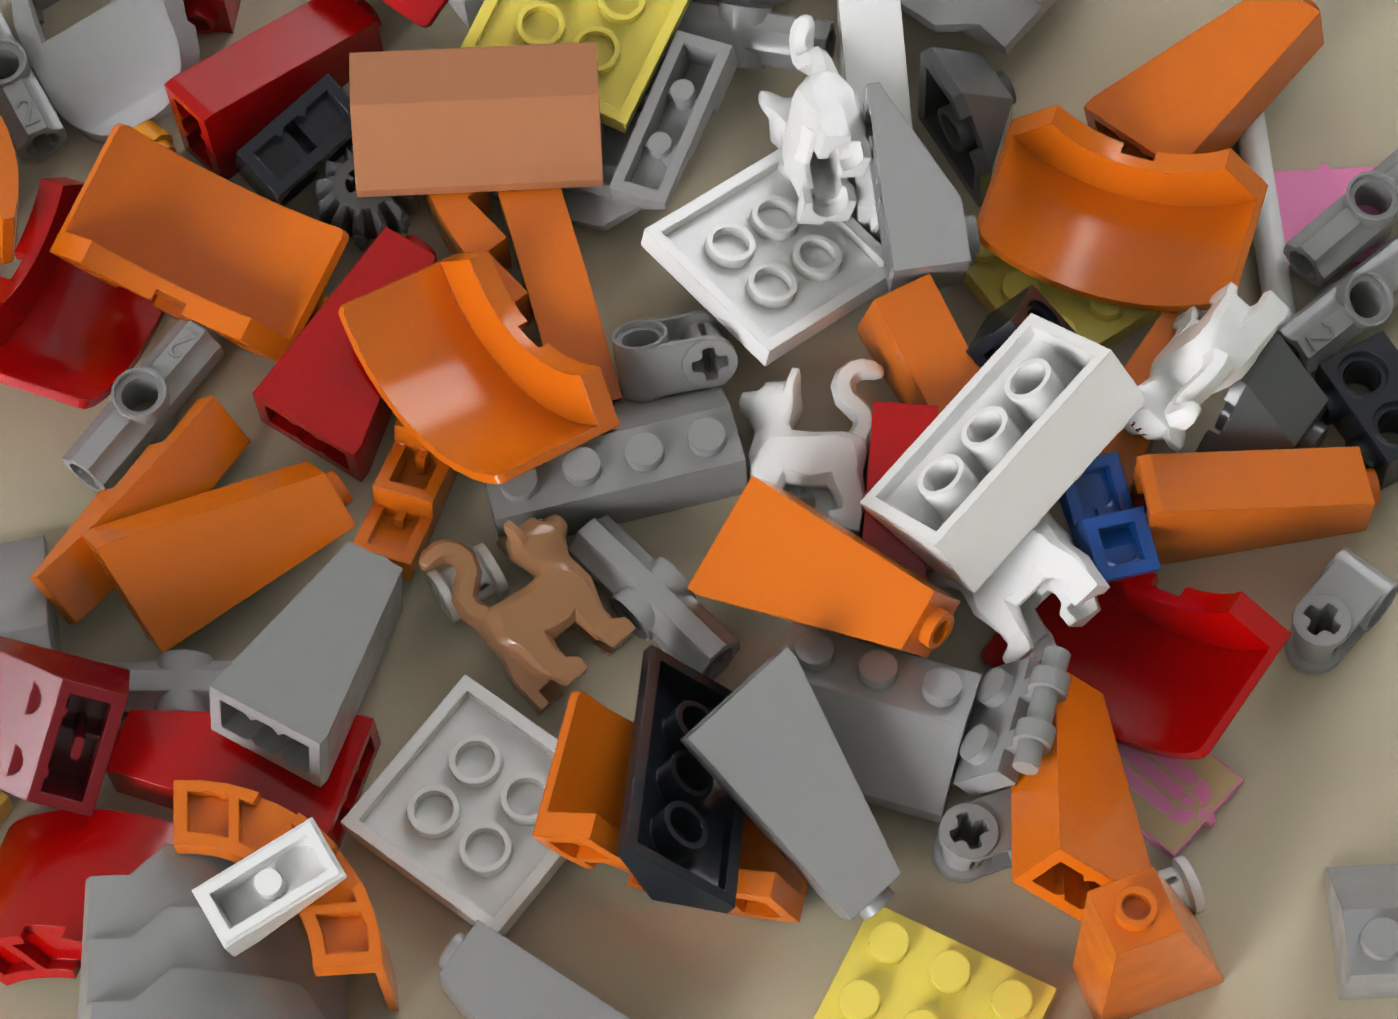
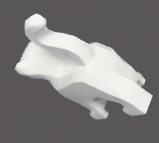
[758,14,872,225]
[1124,281,1290,453]
[739,358,885,537]
[927,512,1110,664]

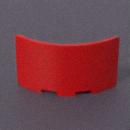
[0,177,165,409]
[980,535,1291,760]
[0,809,173,986]

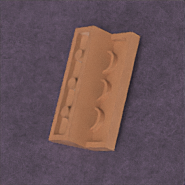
[349,42,604,198]

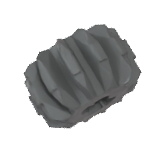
[315,147,419,251]

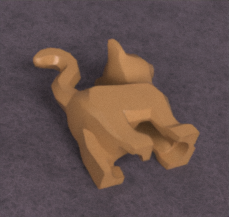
[418,514,636,715]

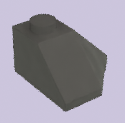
[918,46,1016,207]
[1195,333,1329,452]

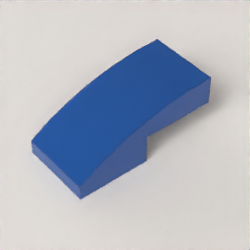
[1059,451,1161,582]

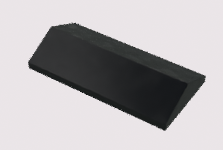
[617,644,745,914]

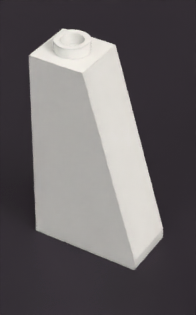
[837,0,913,240]

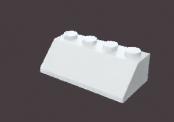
[859,313,1147,593]

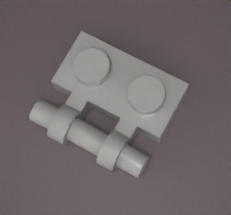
[953,646,1071,796]

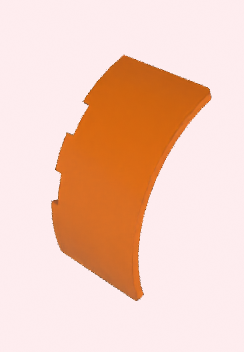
[977,104,1268,312]
[49,123,349,363]
[339,251,620,484]
[532,691,808,923]
[173,780,399,1011]

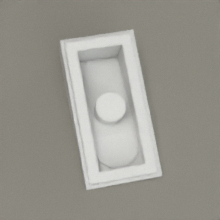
[192,817,347,957]

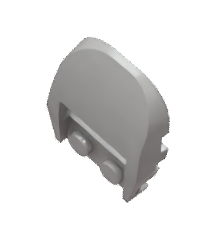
[11,0,200,143]

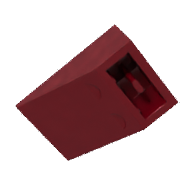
[0,636,130,817]

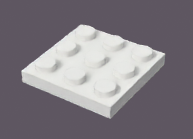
[641,149,888,366]
[340,674,567,936]

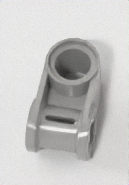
[612,309,738,402]
[1285,547,1398,675]
[932,786,1012,883]

